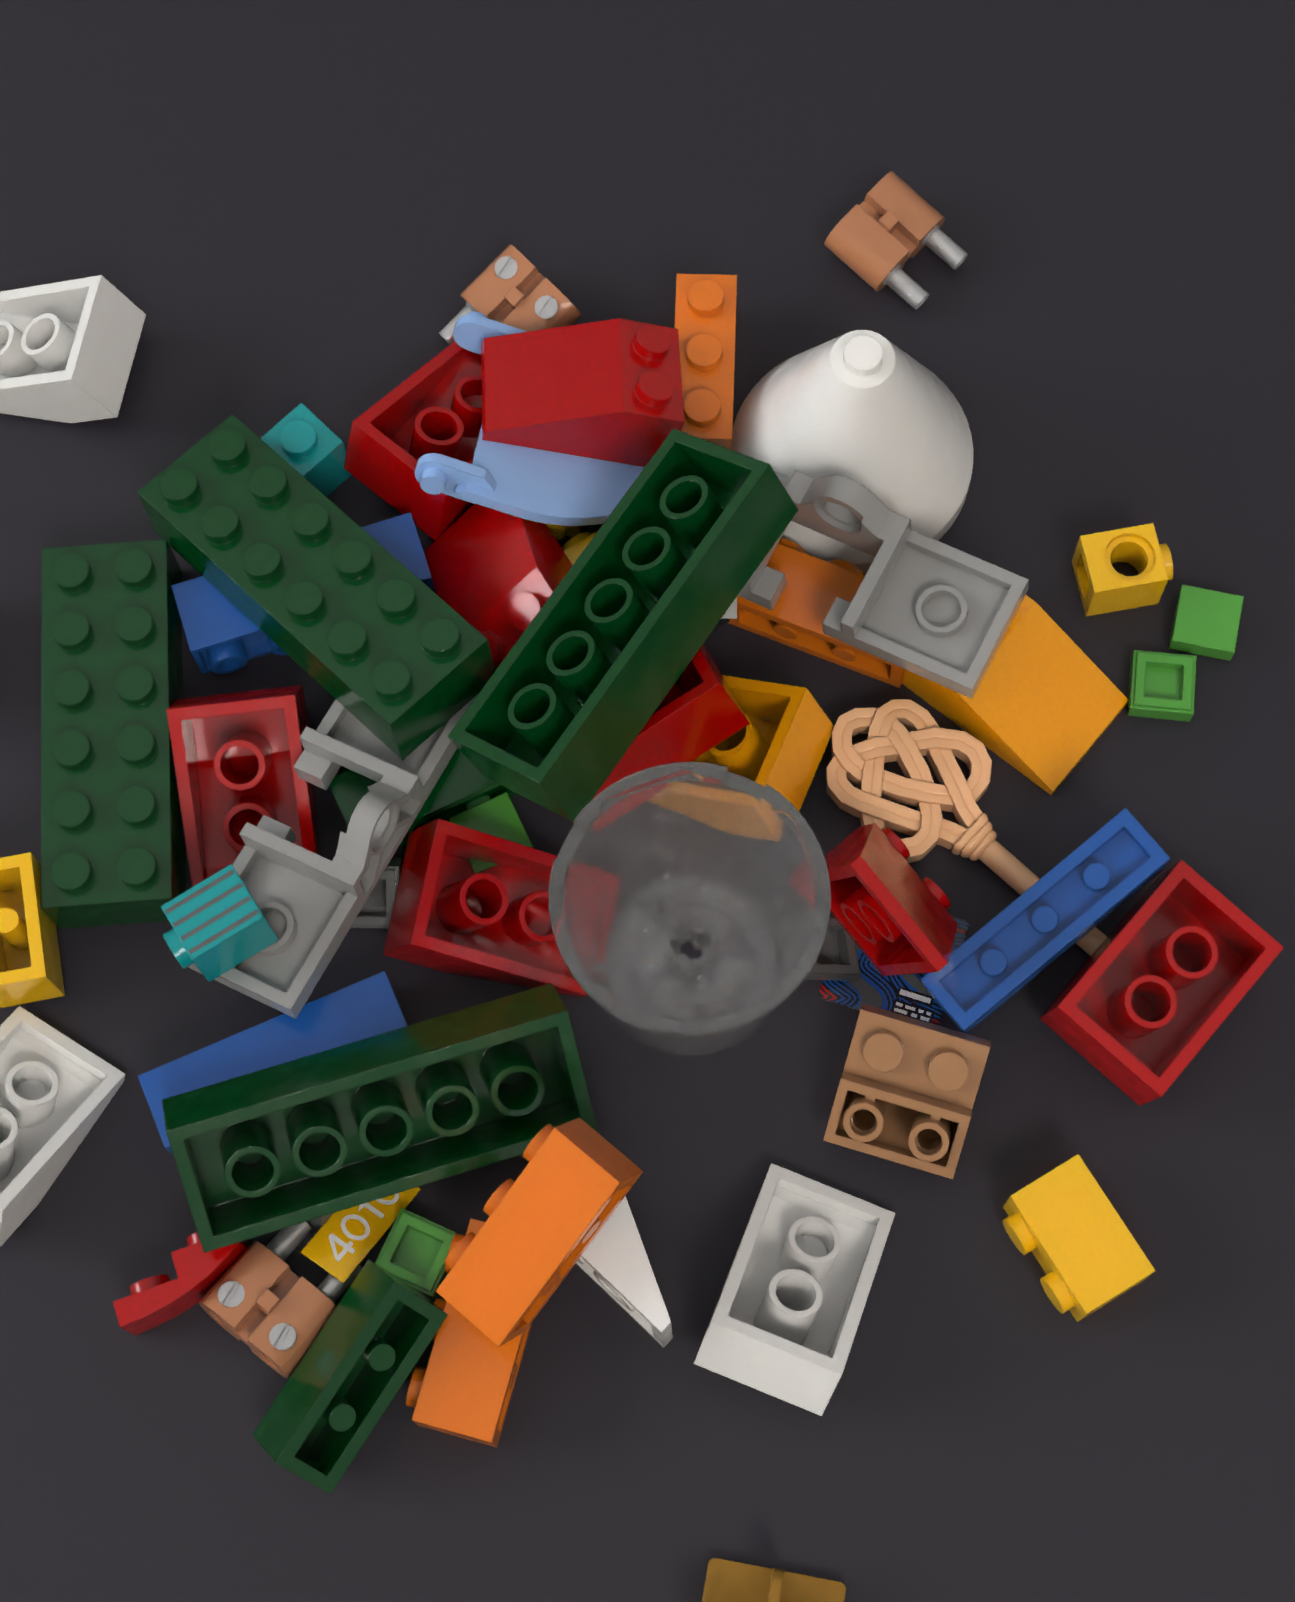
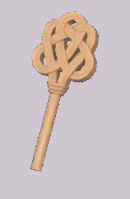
[825,699,1107,956]

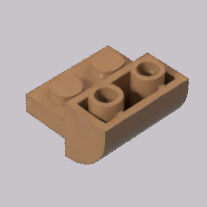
[823,1003,991,1179]

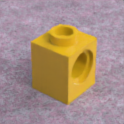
[1072,523,1173,617]

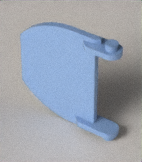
[415,311,645,526]

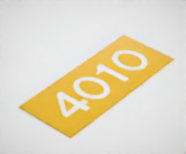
[301,1187,421,1283]

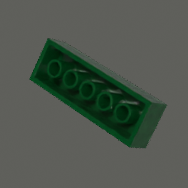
[137,414,496,761]
[447,429,798,823]
[41,539,186,929]
[162,983,598,1253]

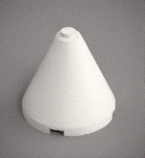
[732,330,973,573]

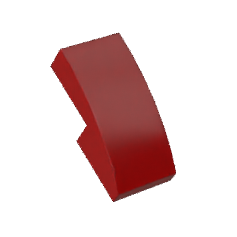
[113,1232,249,1336]

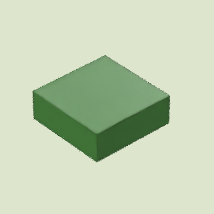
[1168,584,1244,661]
[1127,650,1197,722]
[449,792,533,874]
[375,1208,456,1300]

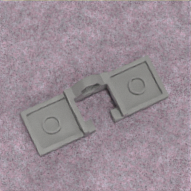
[738,470,1029,698]
[188,695,477,1019]

